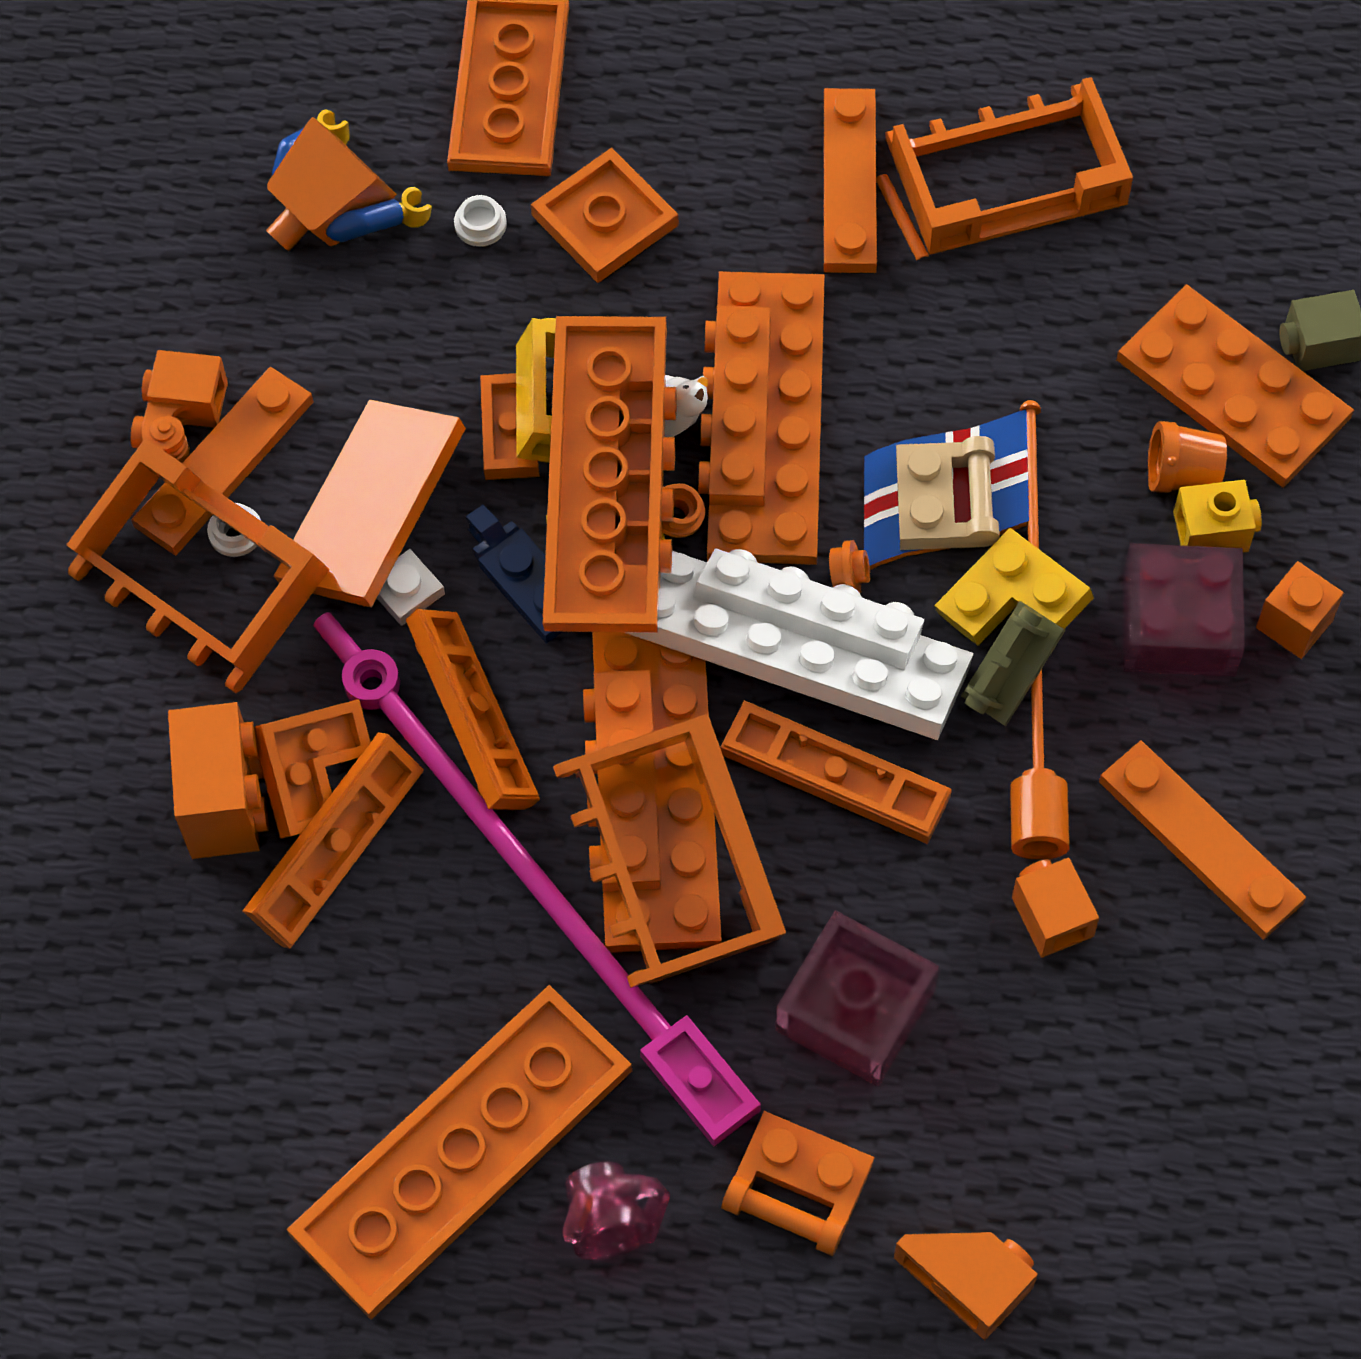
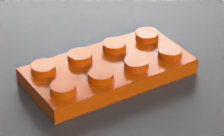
[1116,284,1354,488]

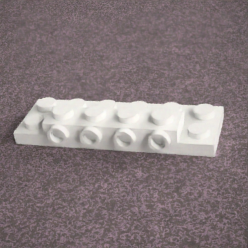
[624,548,974,740]

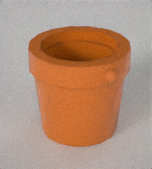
[1148,421,1227,493]

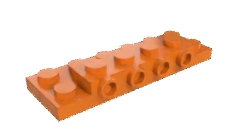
[698,271,825,565]
[543,316,677,633]
[583,632,722,952]

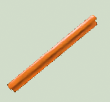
[876,174,929,260]

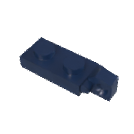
[466,505,562,644]

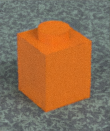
[1256,561,1344,659]
[1012,857,1099,958]

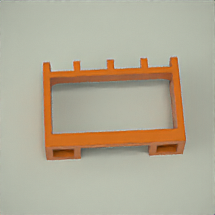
[885,77,1133,255]
[66,438,330,693]
[553,713,786,988]

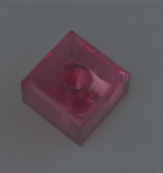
[1123,543,1244,677]
[775,910,939,1087]

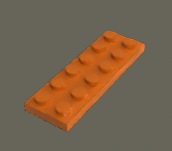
[286,985,632,1320]

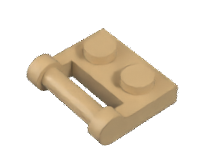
[896,436,1000,550]

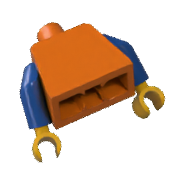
[266,109,432,251]

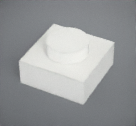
[377,549,445,626]

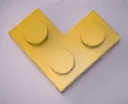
[934,528,1094,646]

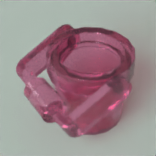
[563,1162,670,1261]

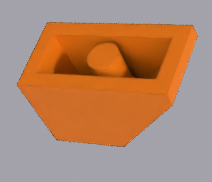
[894,1232,1038,1341]

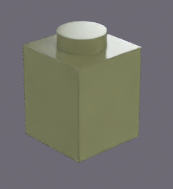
[1279,290,1361,371]

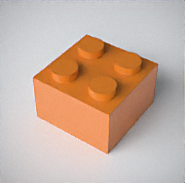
[168,702,269,859]

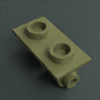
[961,601,1066,726]

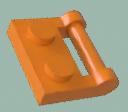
[721,1111,874,1256]

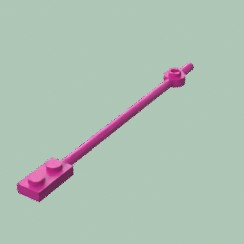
[313,612,761,1147]

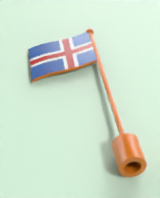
[864,400,1069,860]

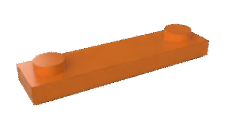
[824,88,877,273]
[131,366,314,556]
[406,609,540,810]
[720,700,952,844]
[243,733,424,949]
[1099,740,1307,940]

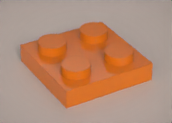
[531,147,679,283]

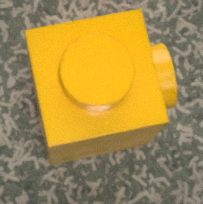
[1173,480,1262,560]

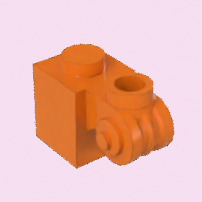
[131,350,228,463]

